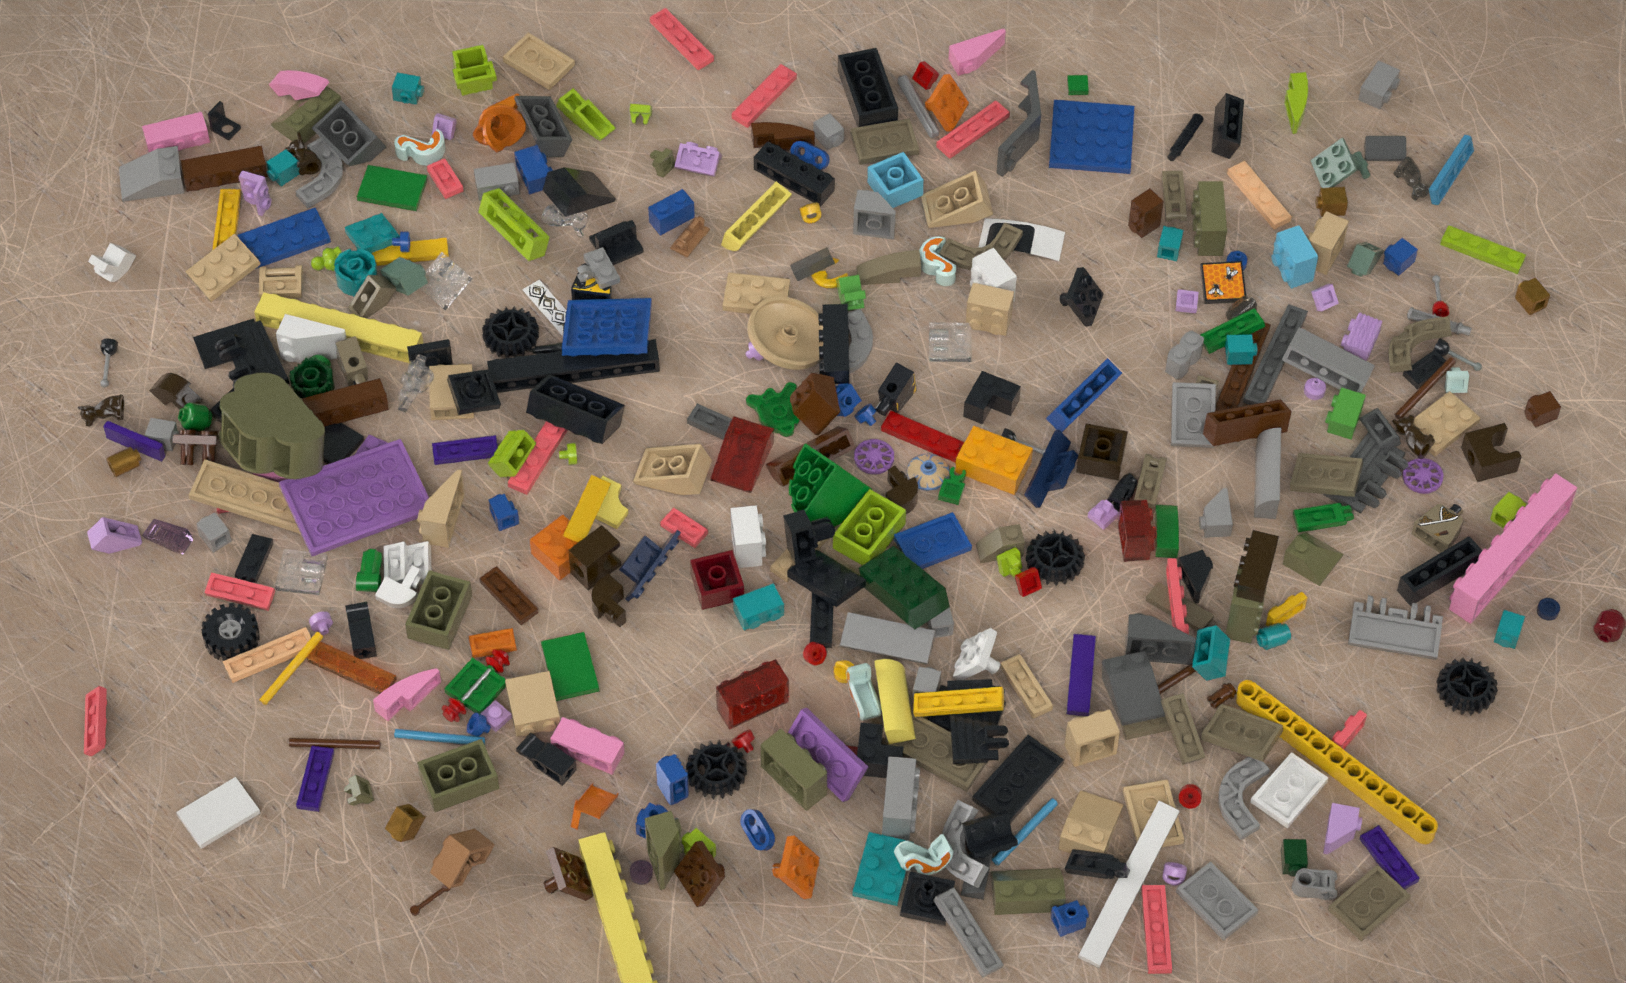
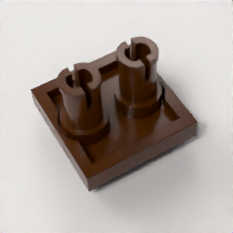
[173,430,221,465]

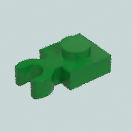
[938,467,966,505]

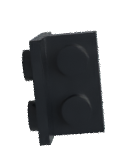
[589,220,644,265]
[962,810,1018,858]

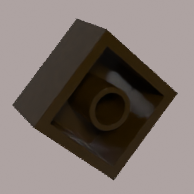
[1076,423,1128,481]

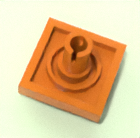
[925,74,969,132]
[772,835,820,899]

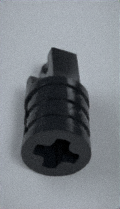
[1107,473,1138,512]

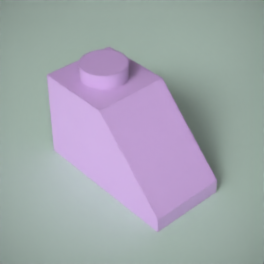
[87,517,142,554]
[1323,803,1362,854]

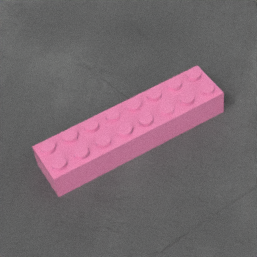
[1449,473,1578,624]

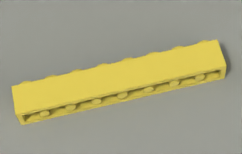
[254,292,423,363]
[578,832,658,983]

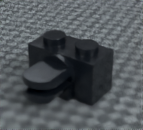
[783,510,835,565]

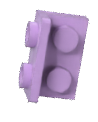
[674,142,722,177]
[239,171,271,216]

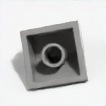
[853,190,896,240]

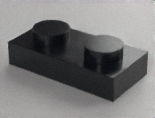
[1403,350,1446,389]

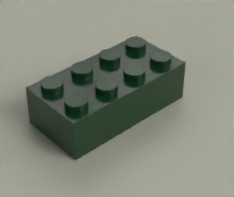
[858,546,950,630]

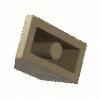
[348,275,397,319]
[976,524,1025,563]

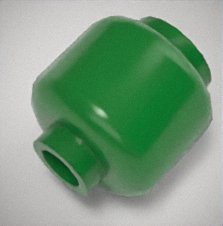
[178,403,212,432]

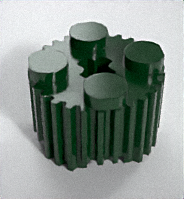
[289,357,335,399]

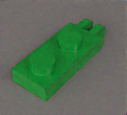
[1293,503,1354,532]

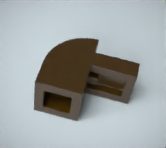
[149,373,203,410]
[885,466,918,514]
[591,573,626,627]

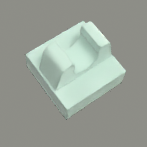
[1444,367,1469,393]

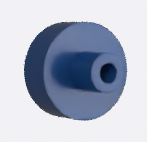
[392,231,410,252]
[1226,251,1248,271]
[854,403,876,426]
[467,713,491,737]

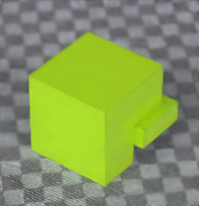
[452,45,497,96]

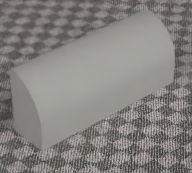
[1282,327,1375,393]
[1254,428,1281,519]
[840,612,935,664]

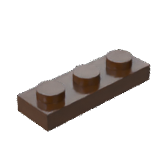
[479,566,538,625]

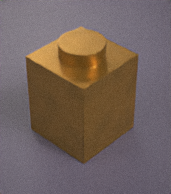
[1315,187,1348,217]
[1515,277,1550,315]
[385,804,426,842]

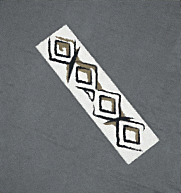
[522,280,567,336]

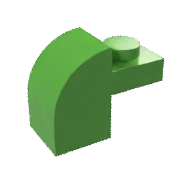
[836,275,866,311]

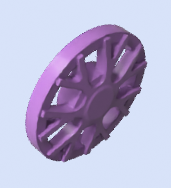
[854,439,894,474]
[1402,458,1444,494]

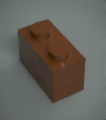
[1128,188,1164,238]

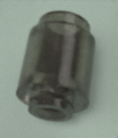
[1226,295,1257,320]

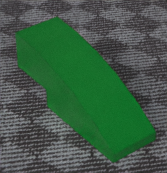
[1155,505,1179,558]

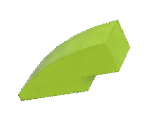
[1284,72,1308,134]
[556,88,616,141]

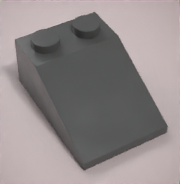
[1125,613,1196,665]
[1102,651,1165,726]

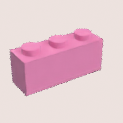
[142,112,210,152]
[550,717,624,775]

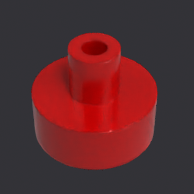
[803,642,827,666]
[731,729,755,753]
[1178,784,1202,809]

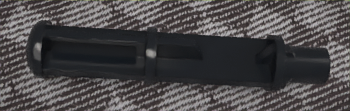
[1167,113,1204,161]

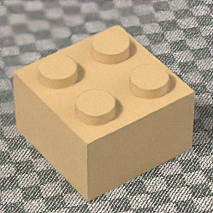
[1307,211,1349,275]
[965,283,1014,336]
[1064,710,1120,767]

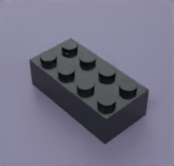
[838,48,898,127]
[526,374,625,444]

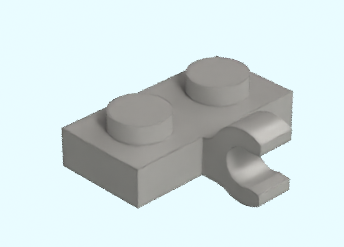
[577,247,620,289]

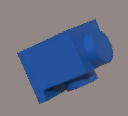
[488,494,519,531]
[1051,900,1089,937]

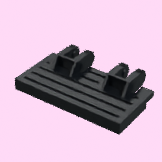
[215,320,290,388]
[947,679,1009,764]

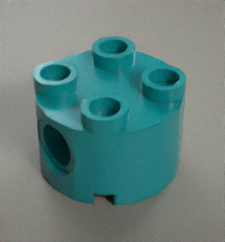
[334,248,378,297]

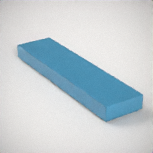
[1429,135,1474,205]

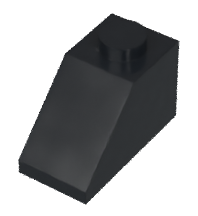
[1177,550,1213,604]

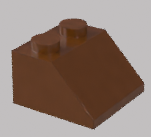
[790,373,840,435]

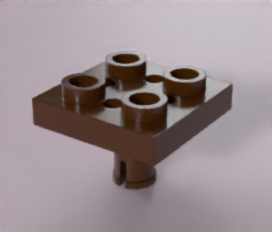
[674,841,726,907]
[543,847,593,901]

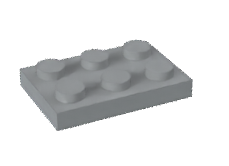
[1171,382,1216,448]
[1176,862,1258,941]

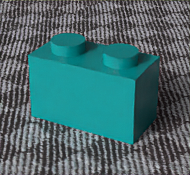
[733,583,784,631]
[1192,625,1230,681]

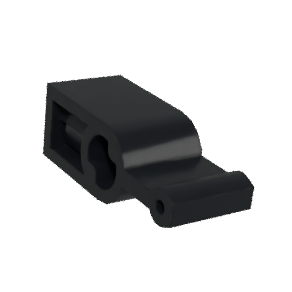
[345,602,377,660]
[516,733,577,786]

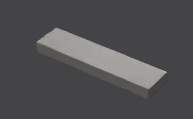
[933,888,1004,978]

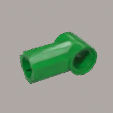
[356,549,382,592]

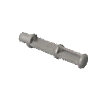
[1407,307,1472,336]

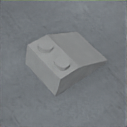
[119,146,184,202]

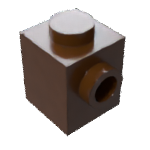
[1524,391,1561,428]

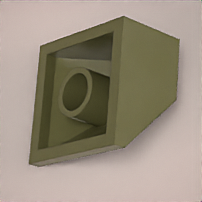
[1283,532,1343,586]

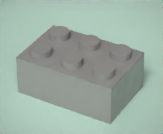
[882,757,920,841]

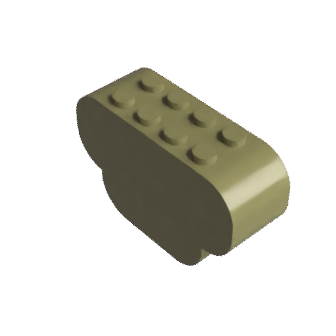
[219,373,325,479]

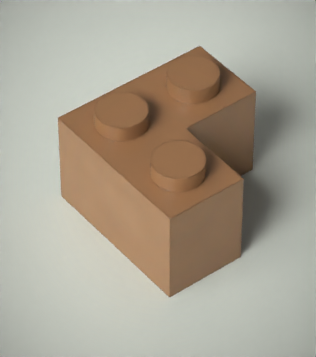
[430,828,495,889]

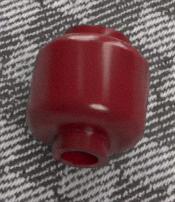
[1593,609,1626,643]

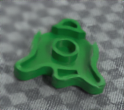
[746,382,800,437]

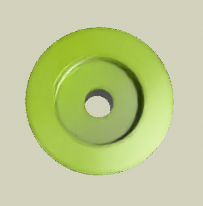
[559,443,577,465]

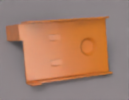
[571,783,618,830]

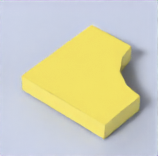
[595,476,628,529]

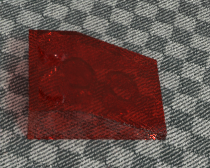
[711,416,774,493]

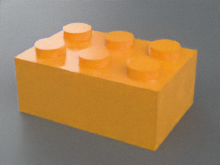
[955,426,1033,495]

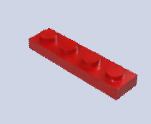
[881,411,964,463]

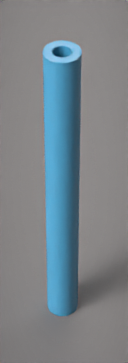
[394,729,485,745]
[992,798,1058,866]

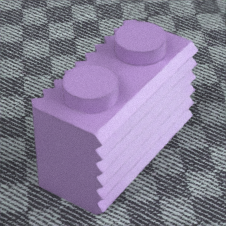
[1341,313,1382,361]

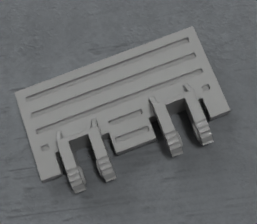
[1348,595,1443,660]

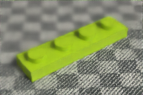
[1440,225,1526,274]

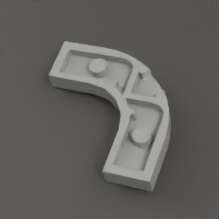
[296,138,343,208]
[820,309,873,374]
[1218,757,1270,840]
[942,800,989,888]

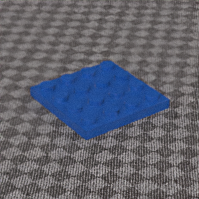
[1049,100,1135,174]
[562,298,652,356]

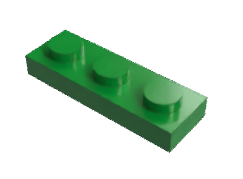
[1200,308,1265,354]

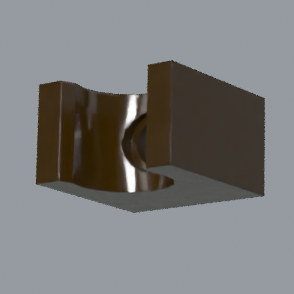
[1461,423,1522,482]
[568,525,622,591]

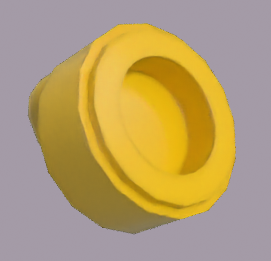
[799,202,822,223]
[833,660,854,683]

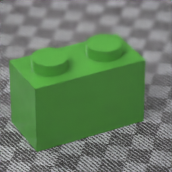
[1325,387,1366,440]

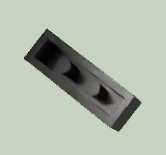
[1211,93,1244,159]

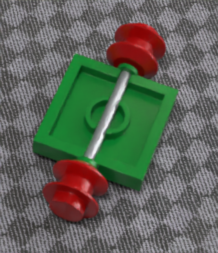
[442,649,510,722]

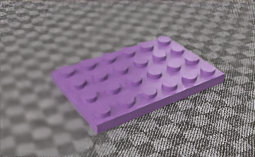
[279,439,429,557]

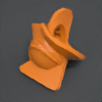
[473,93,526,152]

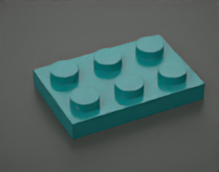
[852,832,914,906]

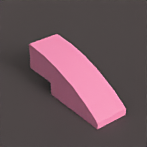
[269,70,329,100]
[373,668,441,721]

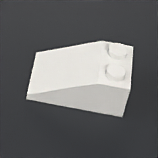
[276,314,347,364]

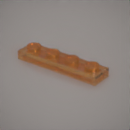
[307,641,397,694]

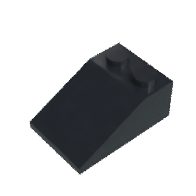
[543,167,616,217]

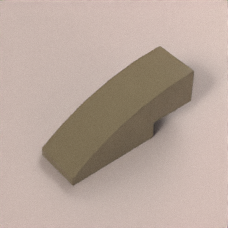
[856,250,921,285]

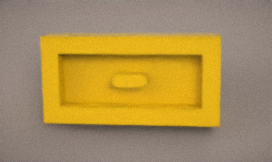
[1266,592,1308,626]

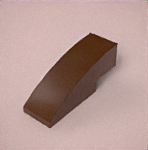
[751,122,815,151]

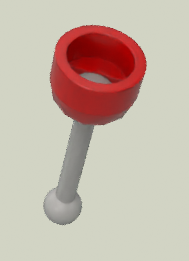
[1432,275,1449,317]

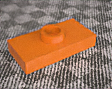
[469,628,517,658]

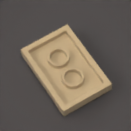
[503,32,575,90]
[185,234,260,302]
[722,272,790,314]
[1413,391,1480,457]
[1123,780,1184,848]

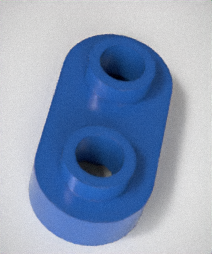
[790,141,830,170]
[740,809,775,851]

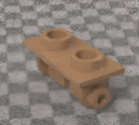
[670,216,710,257]

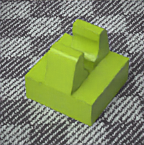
[630,103,652,125]
[997,547,1023,577]

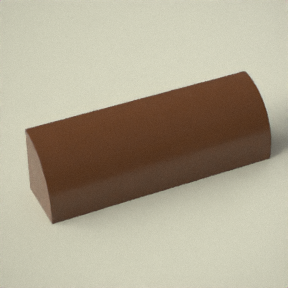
[765,426,856,486]

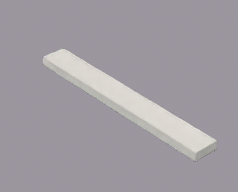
[1078,801,1179,968]

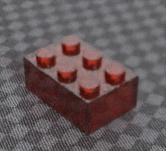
[716,659,789,730]

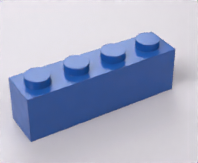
[1046,358,1122,432]

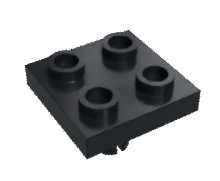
[1060,267,1104,327]
[447,369,501,415]
[900,872,955,926]

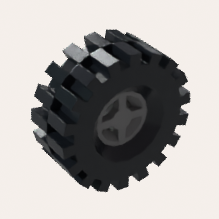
[201,603,260,661]

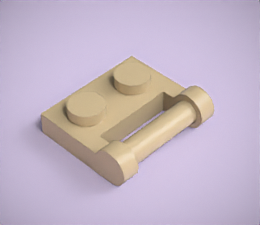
[259,265,303,299]

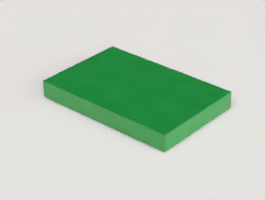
[357,165,428,211]
[541,632,600,701]

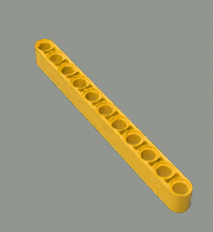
[1236,680,1438,845]

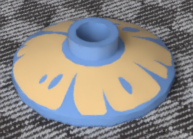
[907,454,950,491]

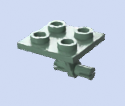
[1310,138,1371,188]

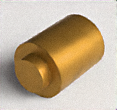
[106,447,142,477]

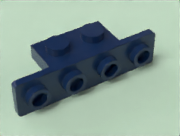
[1024,430,1078,508]
[619,530,681,602]

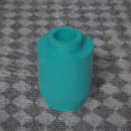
[1256,623,1291,650]

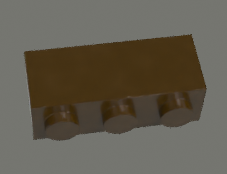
[1234,530,1279,603]

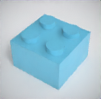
[867,152,924,208]
[1271,225,1318,289]

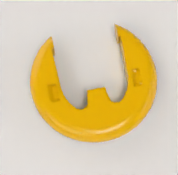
[811,257,848,288]

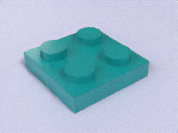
[345,213,400,253]

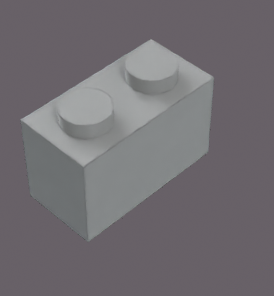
[1358,61,1401,109]
[474,163,520,201]

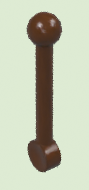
[410,884,451,916]

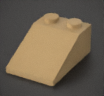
[921,170,993,228]
[633,444,712,495]
[417,470,465,548]
[1059,790,1124,854]

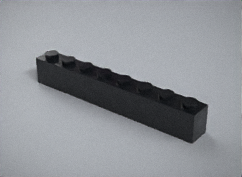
[487,339,660,393]

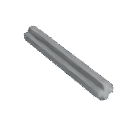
[898,75,939,138]

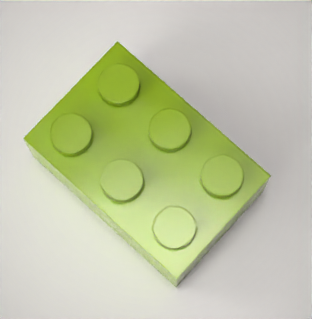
[833,489,906,565]

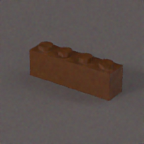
[180,145,268,192]
[302,378,389,426]
[1203,399,1292,446]

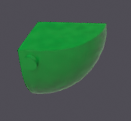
[789,443,872,526]

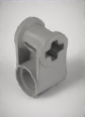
[1292,868,1337,900]

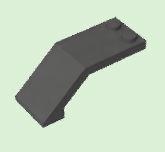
[996,70,1041,177]

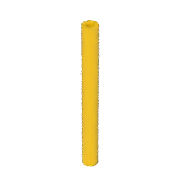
[259,632,323,705]

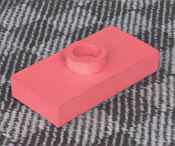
[660,508,708,548]

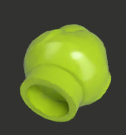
[311,246,342,272]

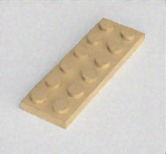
[189,459,301,534]

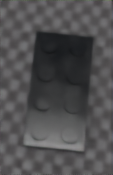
[972,735,1064,824]

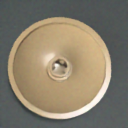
[747,297,823,370]

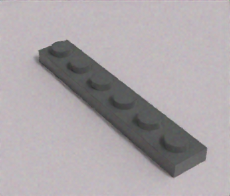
[1243,304,1308,405]

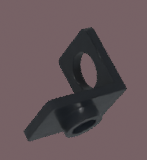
[208,101,241,140]

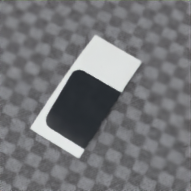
[978,218,1065,261]

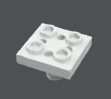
[953,628,1000,680]

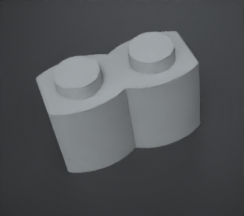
[1165,330,1204,380]

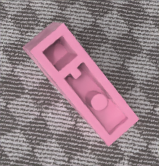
[949,28,1006,76]

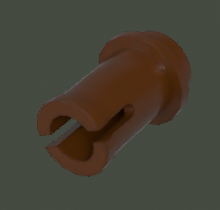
[1207,683,1237,709]

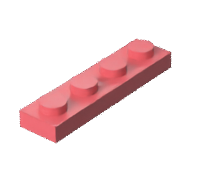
[650,8,714,70]
[732,64,797,128]
[936,101,1010,159]
[508,421,568,495]
[1166,558,1189,635]
[1141,885,1172,974]

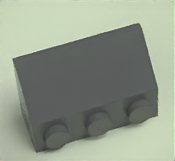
[514,96,573,157]
[312,101,386,167]

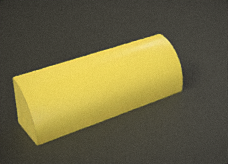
[721,181,792,251]
[874,659,916,744]

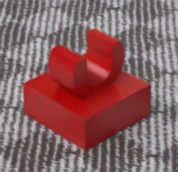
[912,61,940,90]
[1015,567,1042,597]

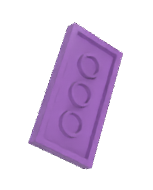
[788,708,868,802]

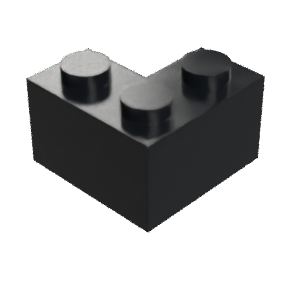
[963,371,1021,424]
[857,723,904,778]

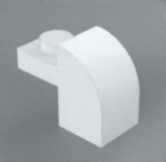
[88,243,136,282]
[375,565,422,608]

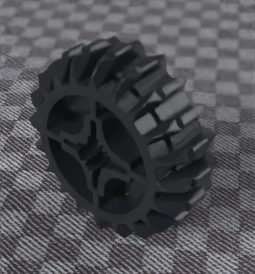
[482,306,539,358]
[1025,529,1085,586]
[1436,657,1498,716]
[686,739,747,800]

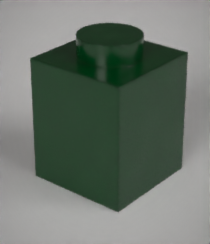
[1281,839,1308,877]

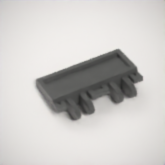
[1323,432,1409,513]

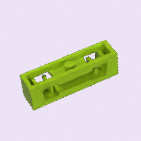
[478,188,550,261]

